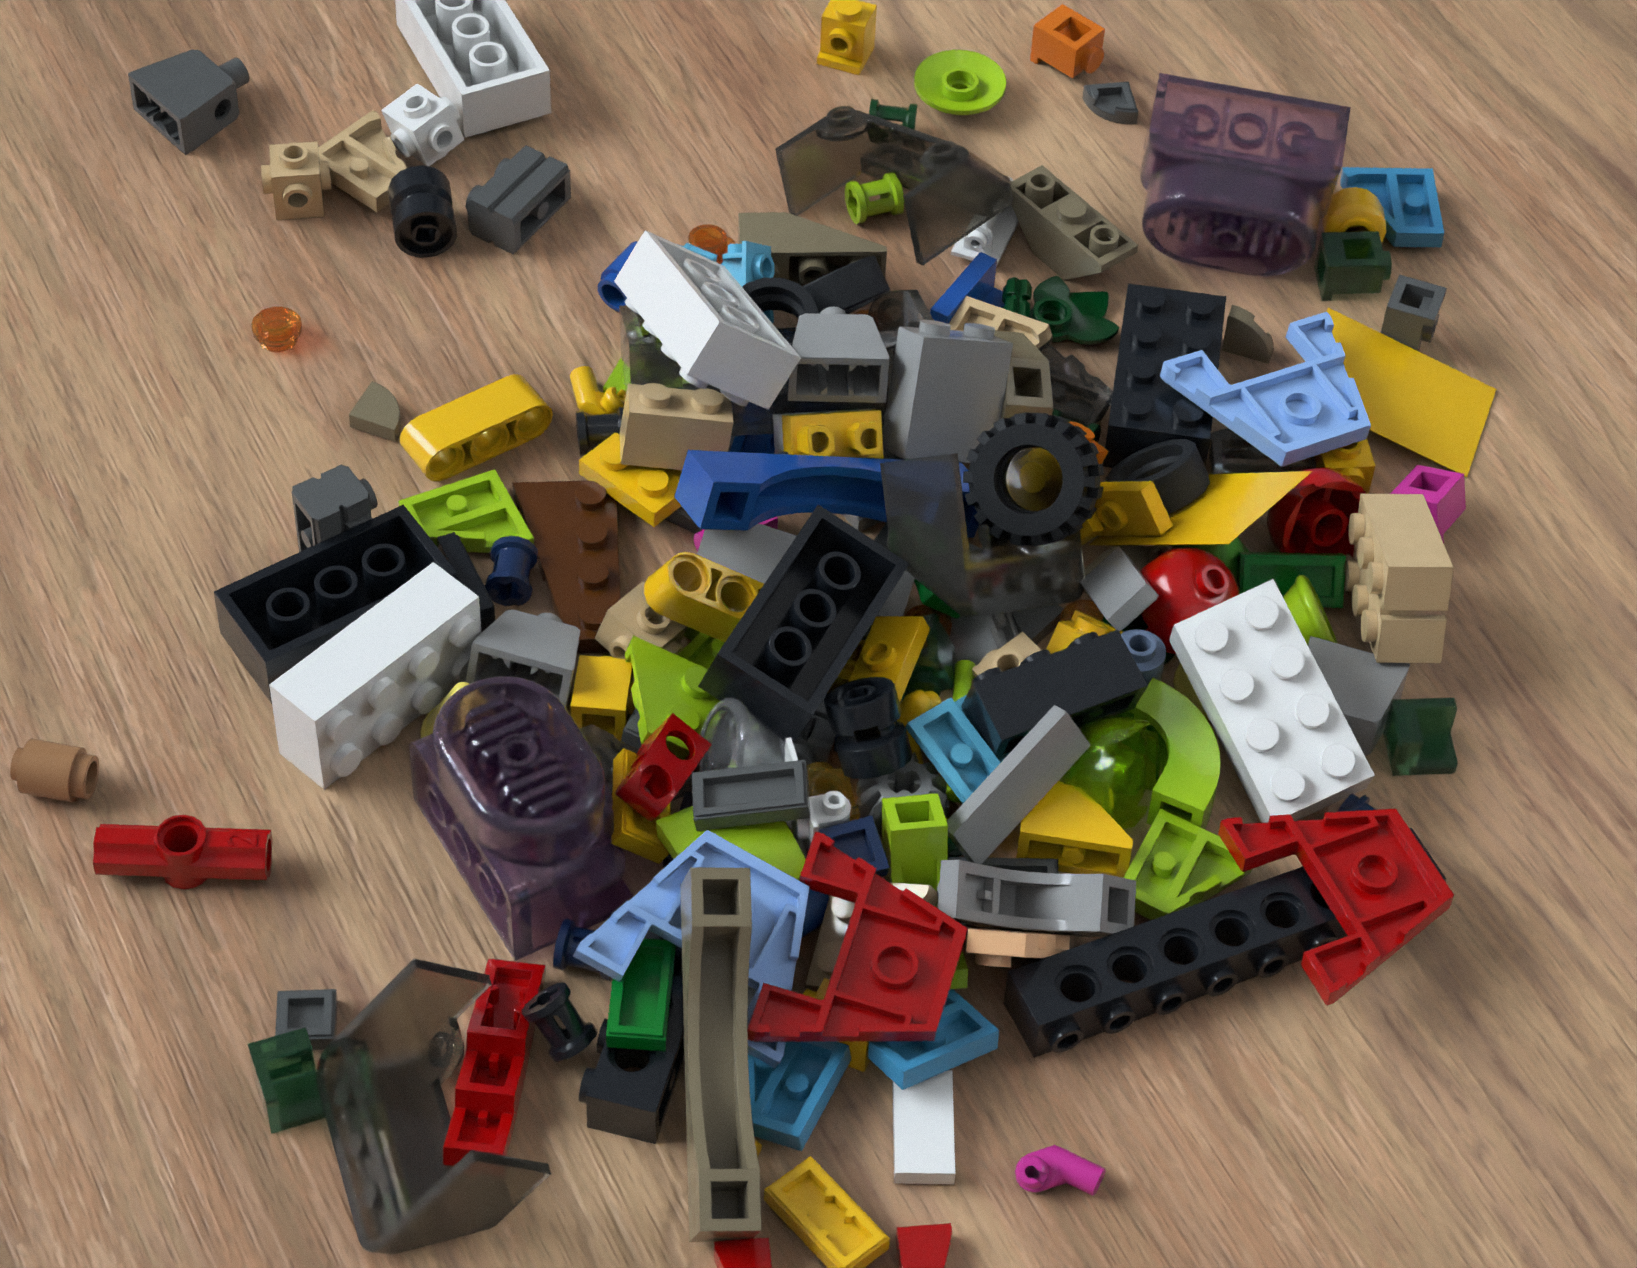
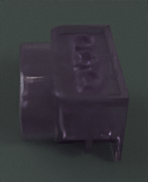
[1140,73,1351,276]
[409,676,634,961]

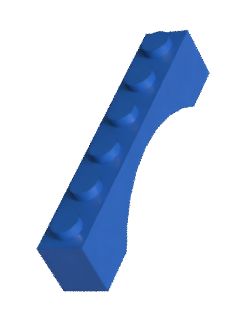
[674,450,979,538]

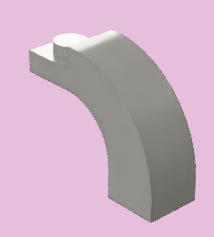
[937,860,1136,937]

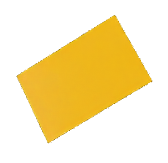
[1326,307,1496,477]
[1089,471,1312,545]

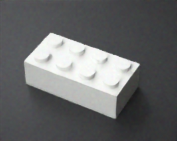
[395,0,551,138]
[614,230,801,410]
[269,562,481,789]
[1169,579,1375,823]

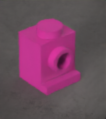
[1390,465,1466,543]

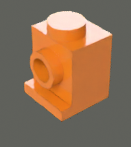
[1030,4,1105,78]

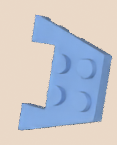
[1160,312,1371,467]
[573,830,809,1068]

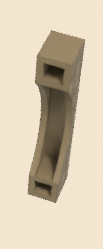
[680,867,762,1242]

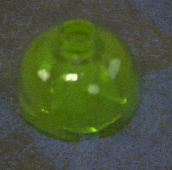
[1063,716,1161,829]

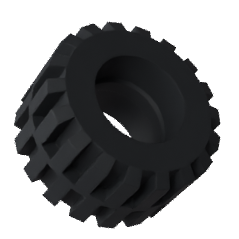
[963,413,1104,546]

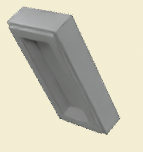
[1080,547,1159,631]

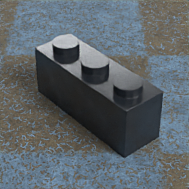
[961,630,1148,760]

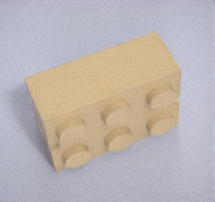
[1344,494,1454,663]

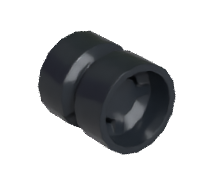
[388,165,457,258]
[824,677,913,779]

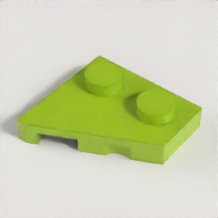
[398,469,534,553]
[625,635,720,760]
[1123,809,1252,920]

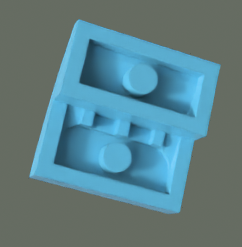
[906,695,1006,804]

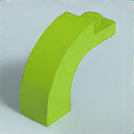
[1091,678,1221,829]
[882,793,968,989]

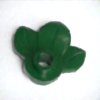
[1030,276,1119,344]

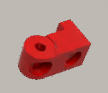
[615,713,712,822]

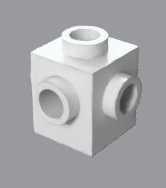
[381,84,464,166]

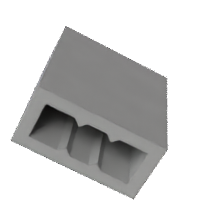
[882,320,1013,463]

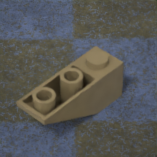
[738,212,887,287]

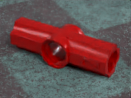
[93,815,273,889]

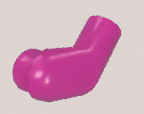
[1015,1145,1106,1196]

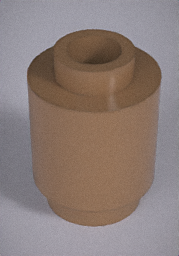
[10,738,99,803]

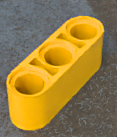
[400,374,553,482]
[644,552,764,642]

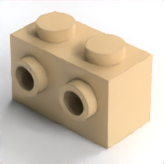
[619,383,733,470]

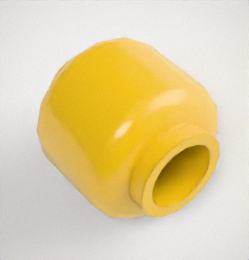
[1322,187,1386,258]

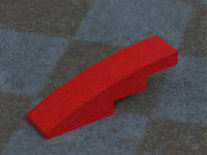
[443,958,546,1172]

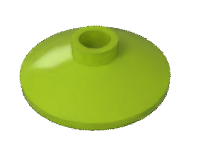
[914,50,1006,115]

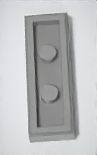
[947,705,1091,864]

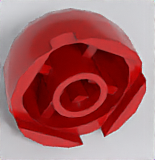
[1267,468,1366,557]
[1140,547,1240,655]

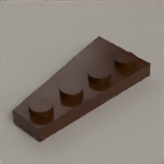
[513,480,621,653]

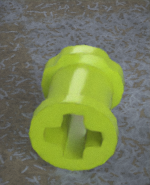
[845,172,905,224]

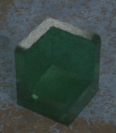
[1383,697,1458,776]
[247,1027,328,1134]

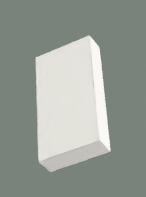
[892,1070,955,1185]

